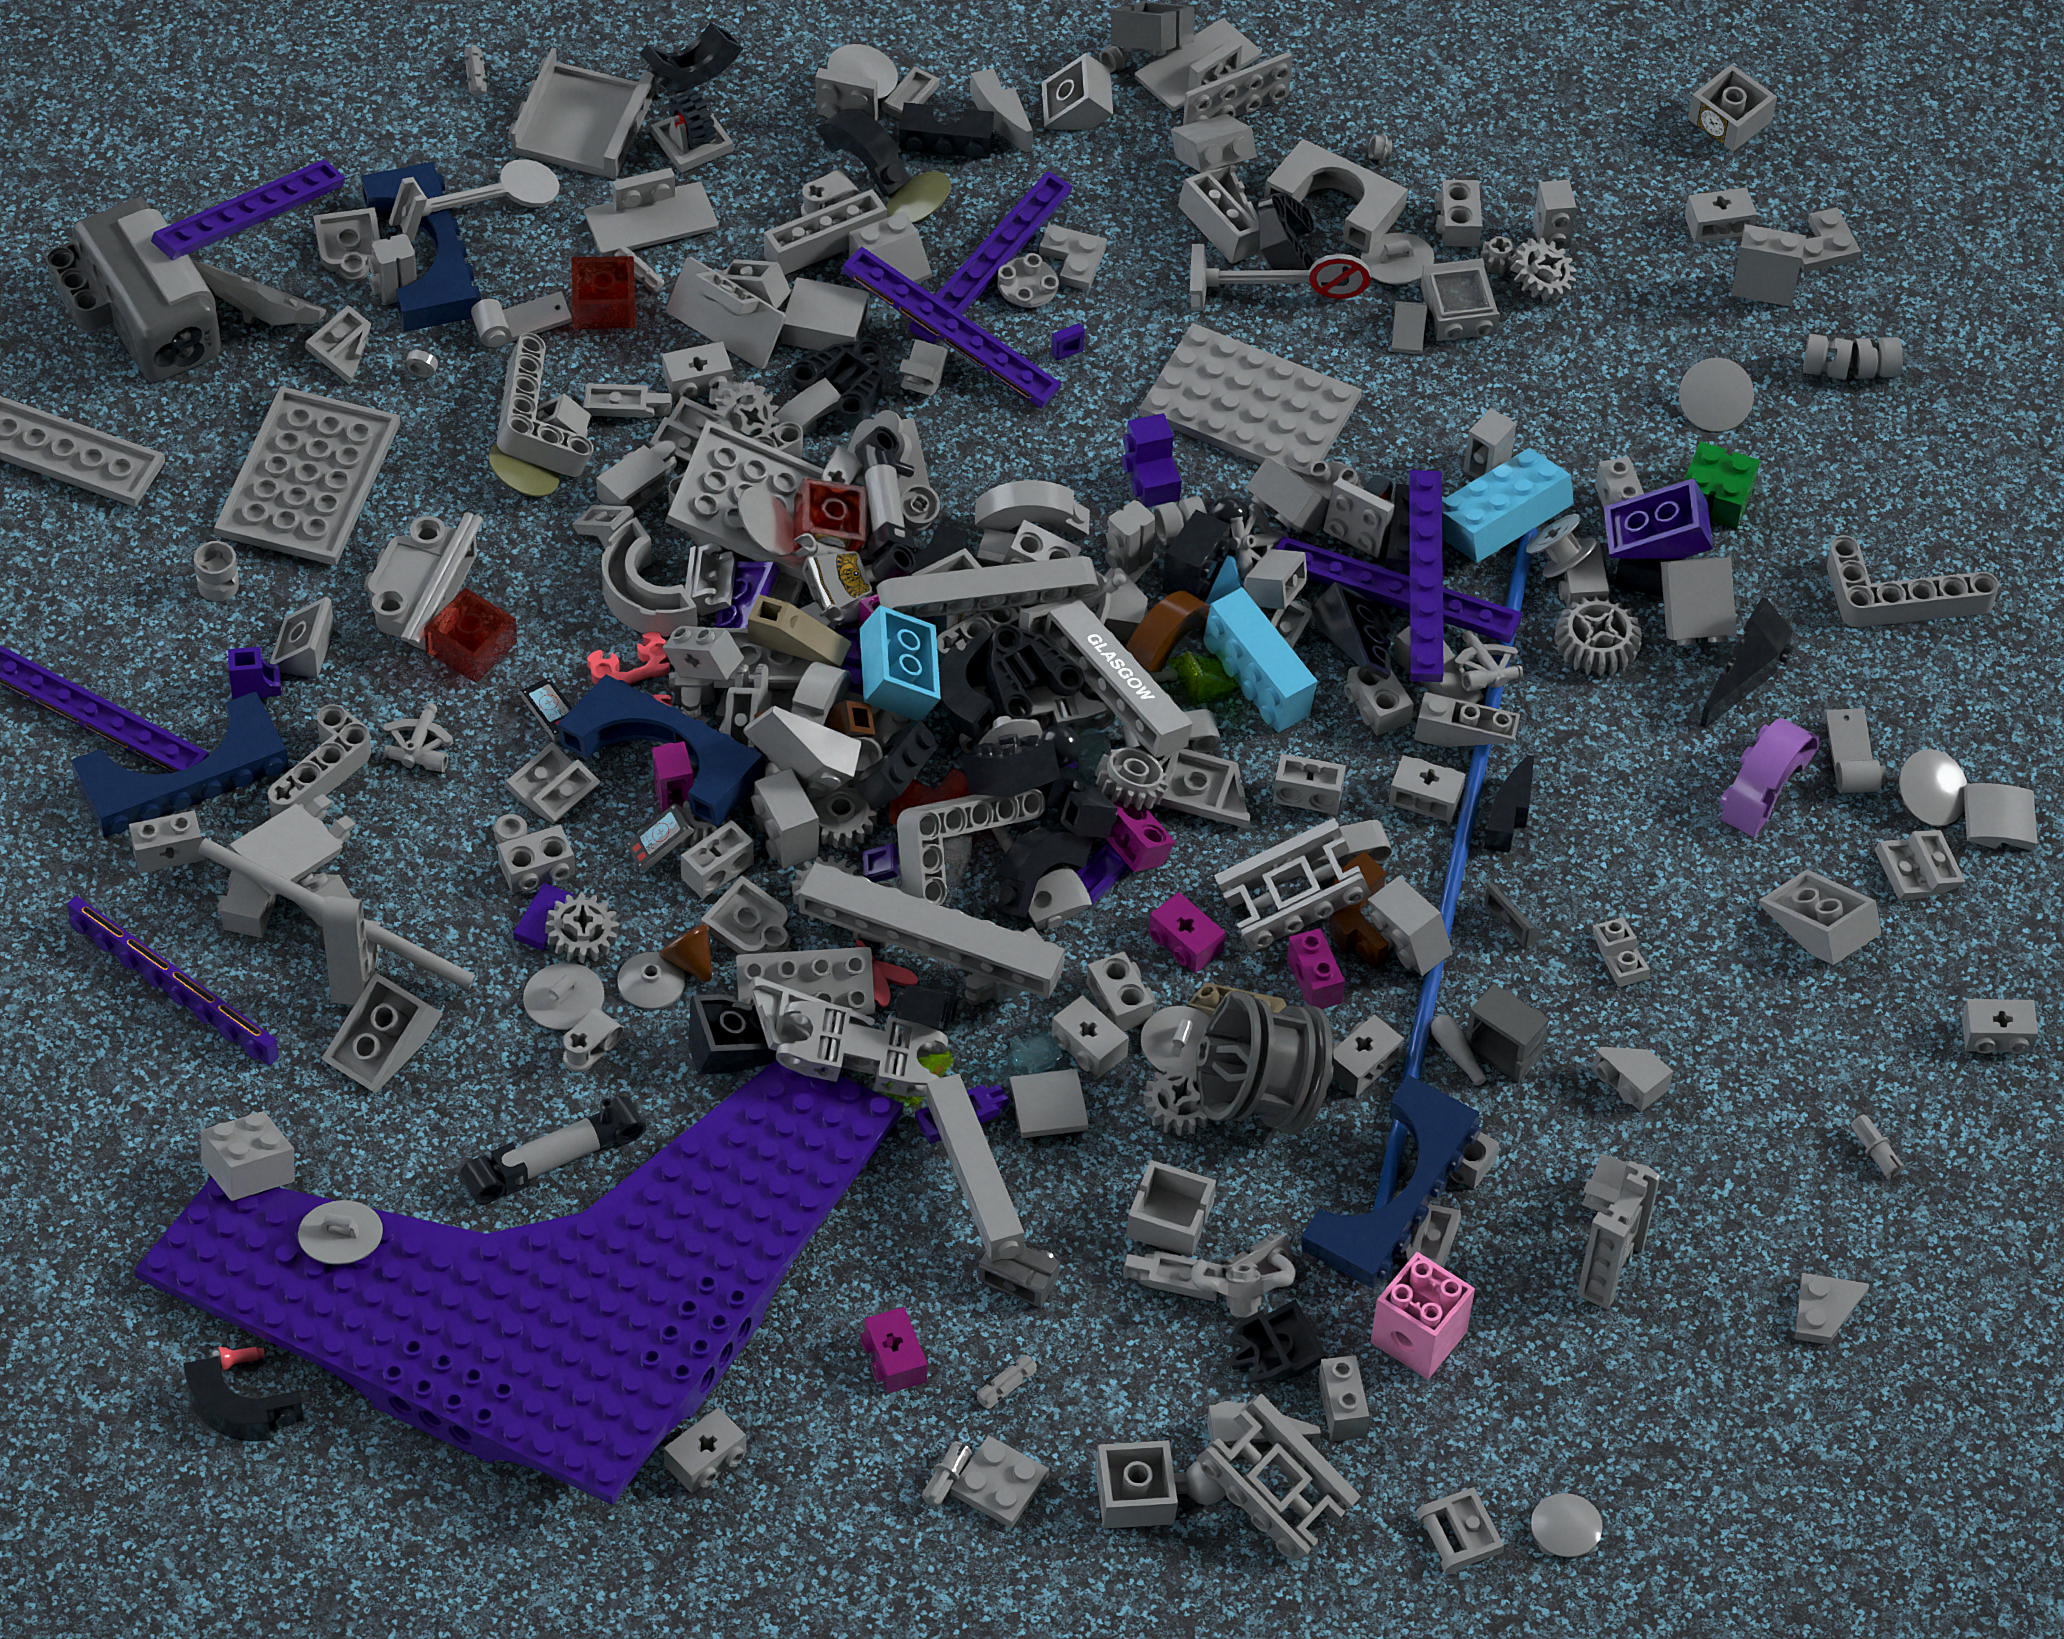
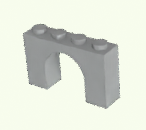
[1264,139,1408,253]

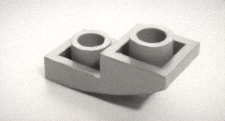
[1593,917,1650,987]

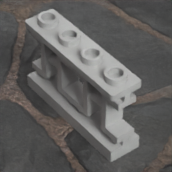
[1214,818,1371,951]
[1577,1161,1661,1310]
[1196,1393,1361,1561]

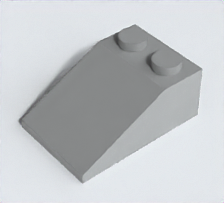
[744,706,861,797]
[1759,869,1881,965]
[321,972,443,1093]

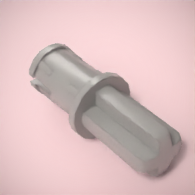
[1851,1114,1905,1179]
[922,1441,972,1506]

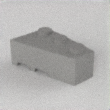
[1178,163,1260,264]

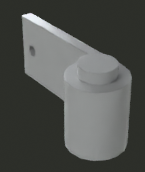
[471,291,573,348]
[1825,708,1886,794]

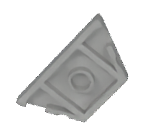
[1154,748,1250,829]
[749,976,875,1068]

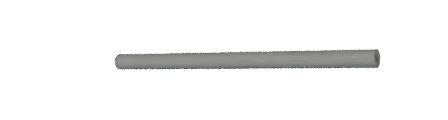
[198,838,476,990]

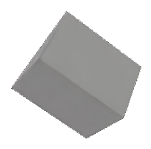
[270,597,334,679]

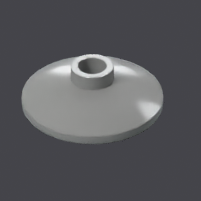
[617,952,685,1010]

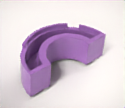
[1719,718,1819,838]

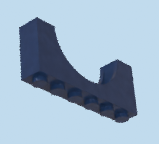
[361,162,481,332]
[557,674,766,827]
[71,692,289,837]
[1301,1074,1482,1289]

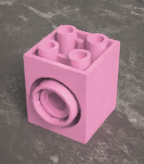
[1370,1252,1475,1380]

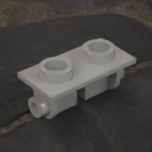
[1222,1233,1293,1278]

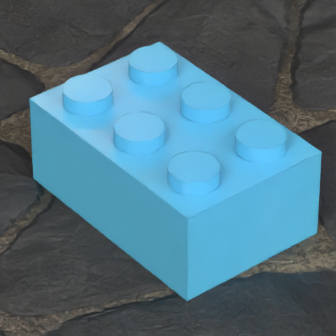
[860,605,941,721]

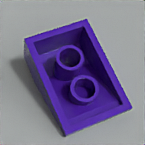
[1604,478,1713,559]

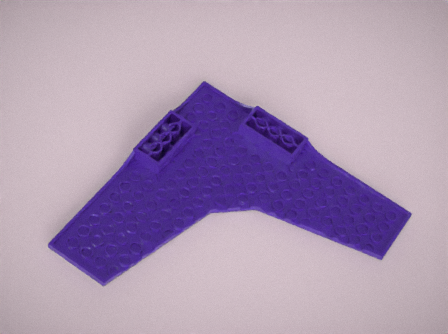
[134,1059,904,1505]

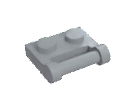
[1415,1487,1504,1575]

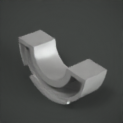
[602,517,697,637]

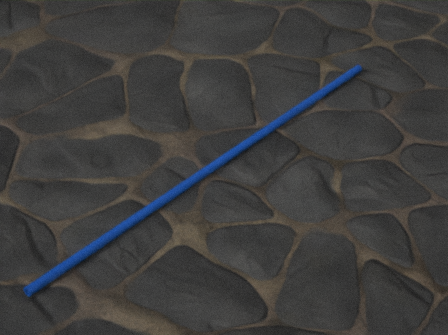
[1373,528,1538,1211]

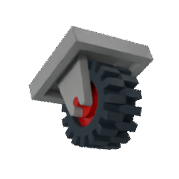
[651,89,734,173]

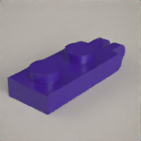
[915,1085,1010,1144]

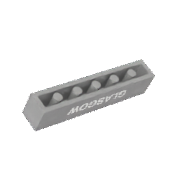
[1044,600,1193,758]

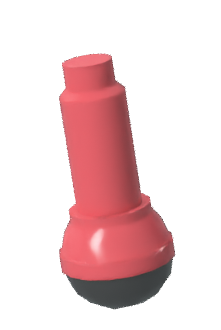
[210,1346,265,1371]

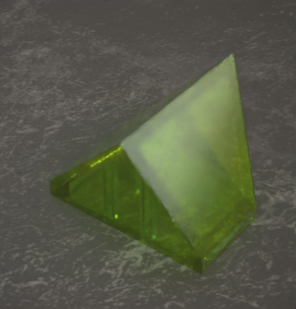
[1167,651,1240,707]

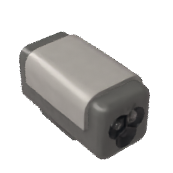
[46,198,221,382]

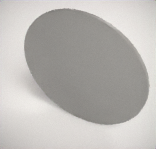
[827,44,898,99]
[1361,233,1434,284]
[1679,358,1754,432]
[738,487,796,556]
[1899,749,1967,826]
[523,963,604,1030]
[1141,1006,1210,1073]
[298,1200,383,1265]

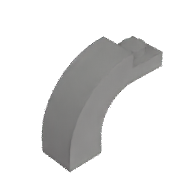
[975,480,1090,540]
[791,662,852,726]

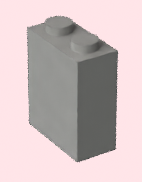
[1171,114,1257,172]
[1731,224,1806,307]
[781,277,869,351]
[1661,556,1737,645]

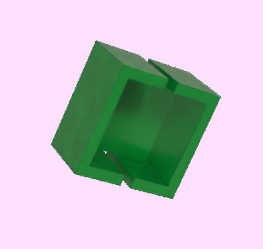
[1684,441,1760,529]

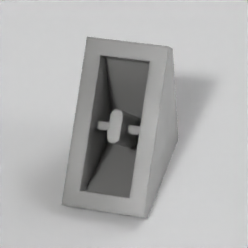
[1391,301,1427,355]

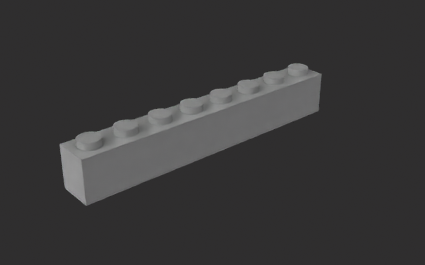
[799,862,1065,999]

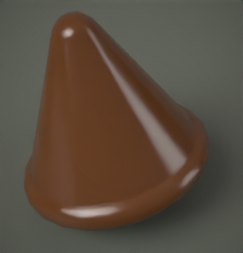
[659,924,712,982]

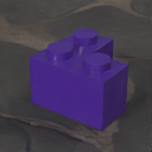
[1121,413,1182,508]

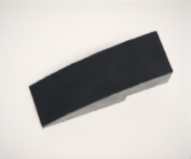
[1484,755,1534,852]

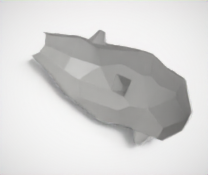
[192,260,326,325]

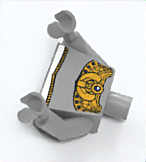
[794,533,878,629]

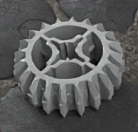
[1554,596,1642,677]

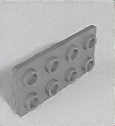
[1135,19,1262,111]
[1183,52,1293,126]
[584,168,718,257]
[666,257,786,369]
[736,947,875,1015]

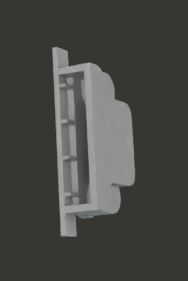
[364,512,483,651]

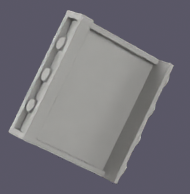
[508,48,655,180]

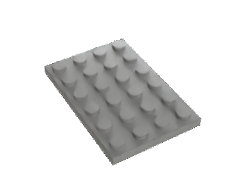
[1139,323,1362,478]
[214,386,401,566]
[665,420,872,582]

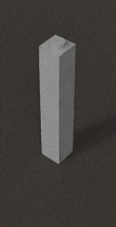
[927,1074,1024,1262]

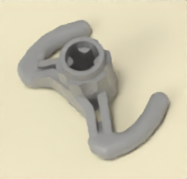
[1191,1254,1295,1317]

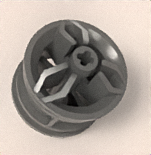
[1196,991,1334,1135]

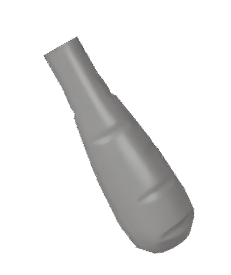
[1430,1015,1487,1086]

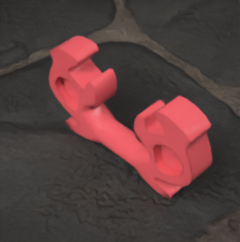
[587,632,670,685]

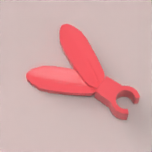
[855,940,918,1007]

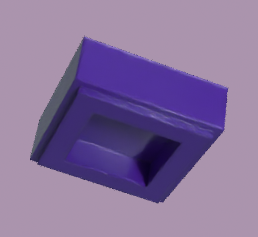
[1051,323,1085,361]
[863,843,898,883]

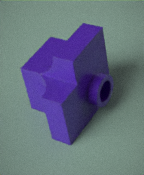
[228,647,281,700]

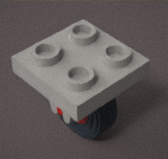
[1323,475,1395,558]

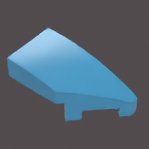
[1206,556,1244,614]

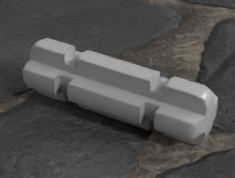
[464,45,487,98]
[614,246,664,293]
[977,1355,1037,1409]

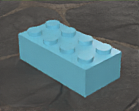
[1442,447,1574,563]
[1203,587,1318,733]

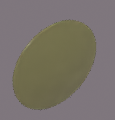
[886,171,951,224]
[489,442,559,497]

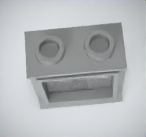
[1420,258,1500,341]

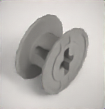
[1526,514,1597,578]

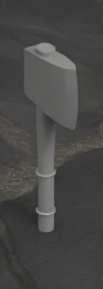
[991,825,1092,931]

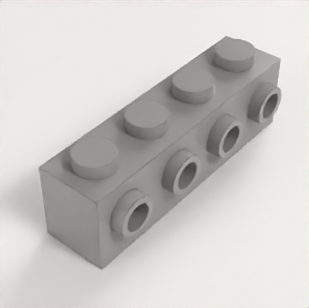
[764,189,887,275]

